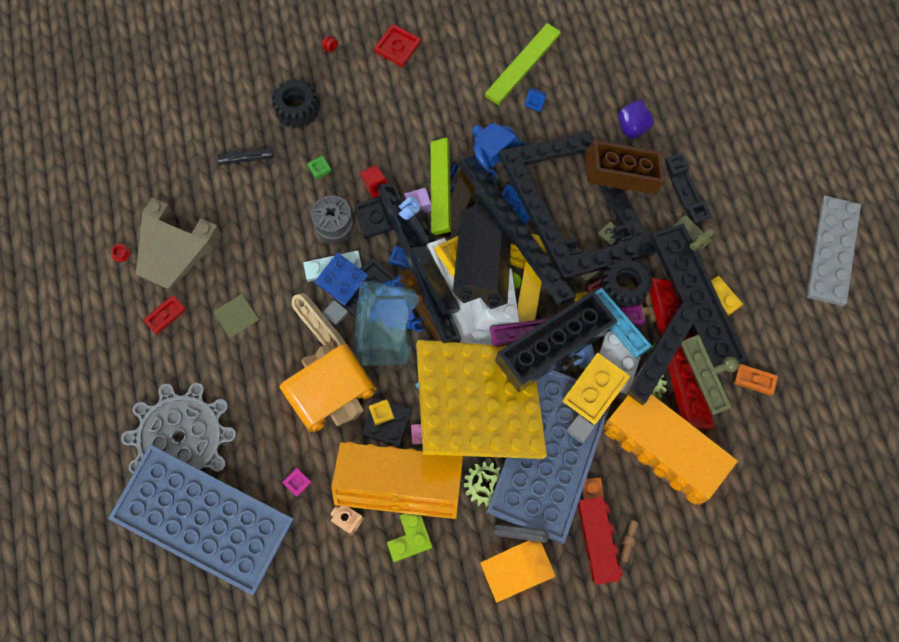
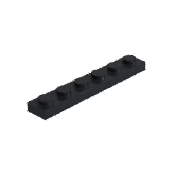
[626,303,699,405]

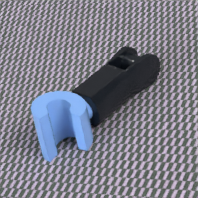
[399,197,435,246]

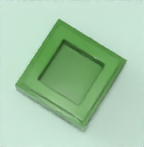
[307,155,332,180]

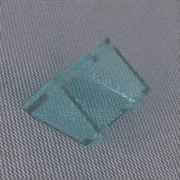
[354,281,419,366]

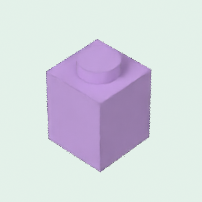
[403,188,431,215]

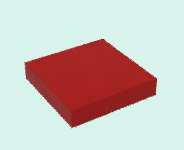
[374,23,421,68]

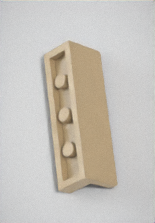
[301,345,364,426]

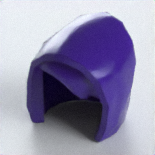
[618,100,654,139]

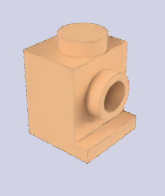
[330,506,364,536]

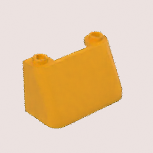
[279,344,377,432]

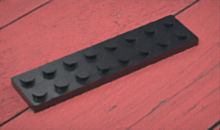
[649,223,748,367]

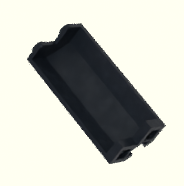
[453,204,511,309]

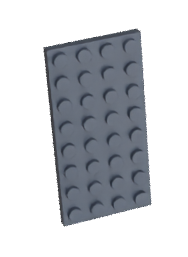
[486,370,611,544]
[108,445,294,595]

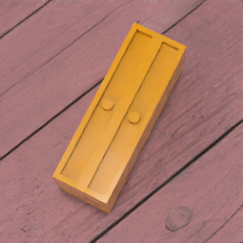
[603,394,738,505]
[331,442,463,519]

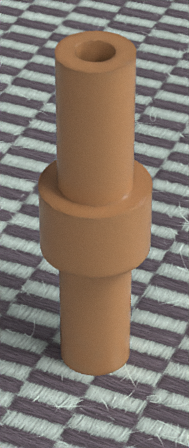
[620,520,638,563]

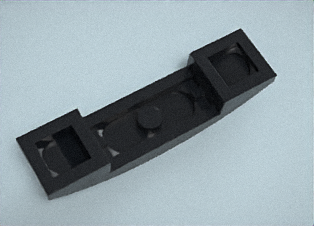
[665,152,712,224]

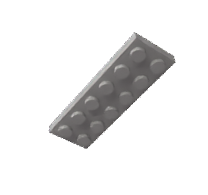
[806,196,861,307]

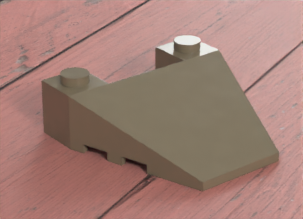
[136,197,222,290]

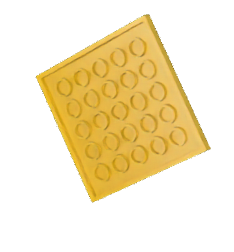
[416,340,547,459]

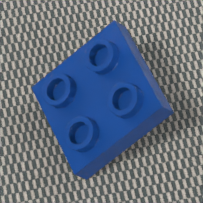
[314,252,368,306]

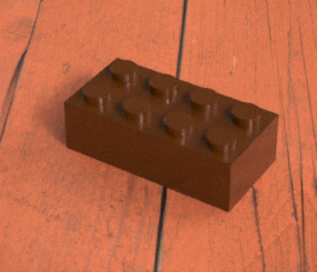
[585,140,665,194]

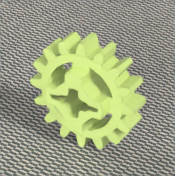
[464,462,501,507]

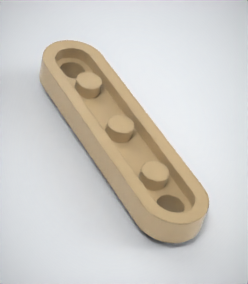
[292,293,345,351]

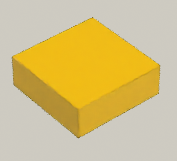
[369,399,394,426]

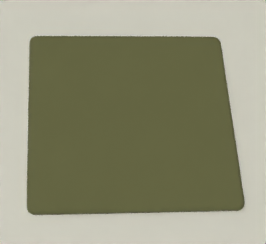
[213,294,259,338]

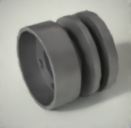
[311,195,354,244]

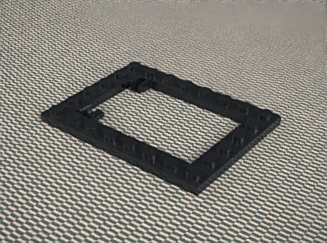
[497,132,656,280]

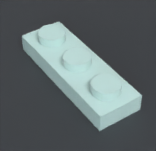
[303,251,362,282]

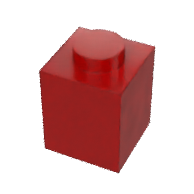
[360,165,387,198]

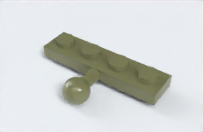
[680,335,739,415]

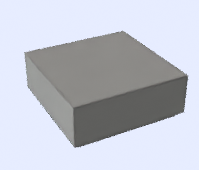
[322,300,349,327]
[566,415,595,443]

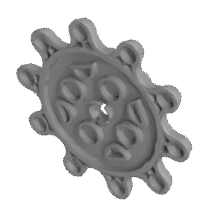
[121,383,236,474]

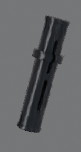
[217,147,273,166]

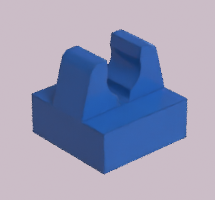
[525,87,547,112]

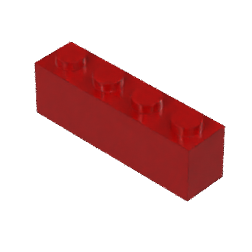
[577,497,623,586]

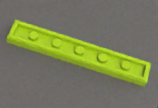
[485,23,561,106]
[431,137,451,236]

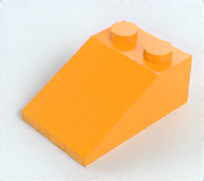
[480,541,556,603]

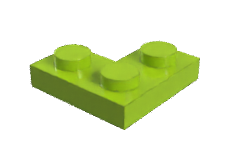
[387,513,432,563]

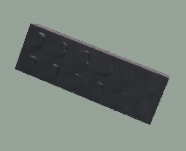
[495,291,618,393]

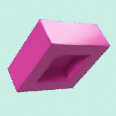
[282,468,312,498]

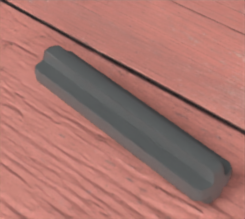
[494,524,549,543]

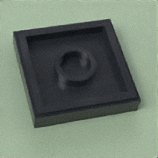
[353,197,394,239]

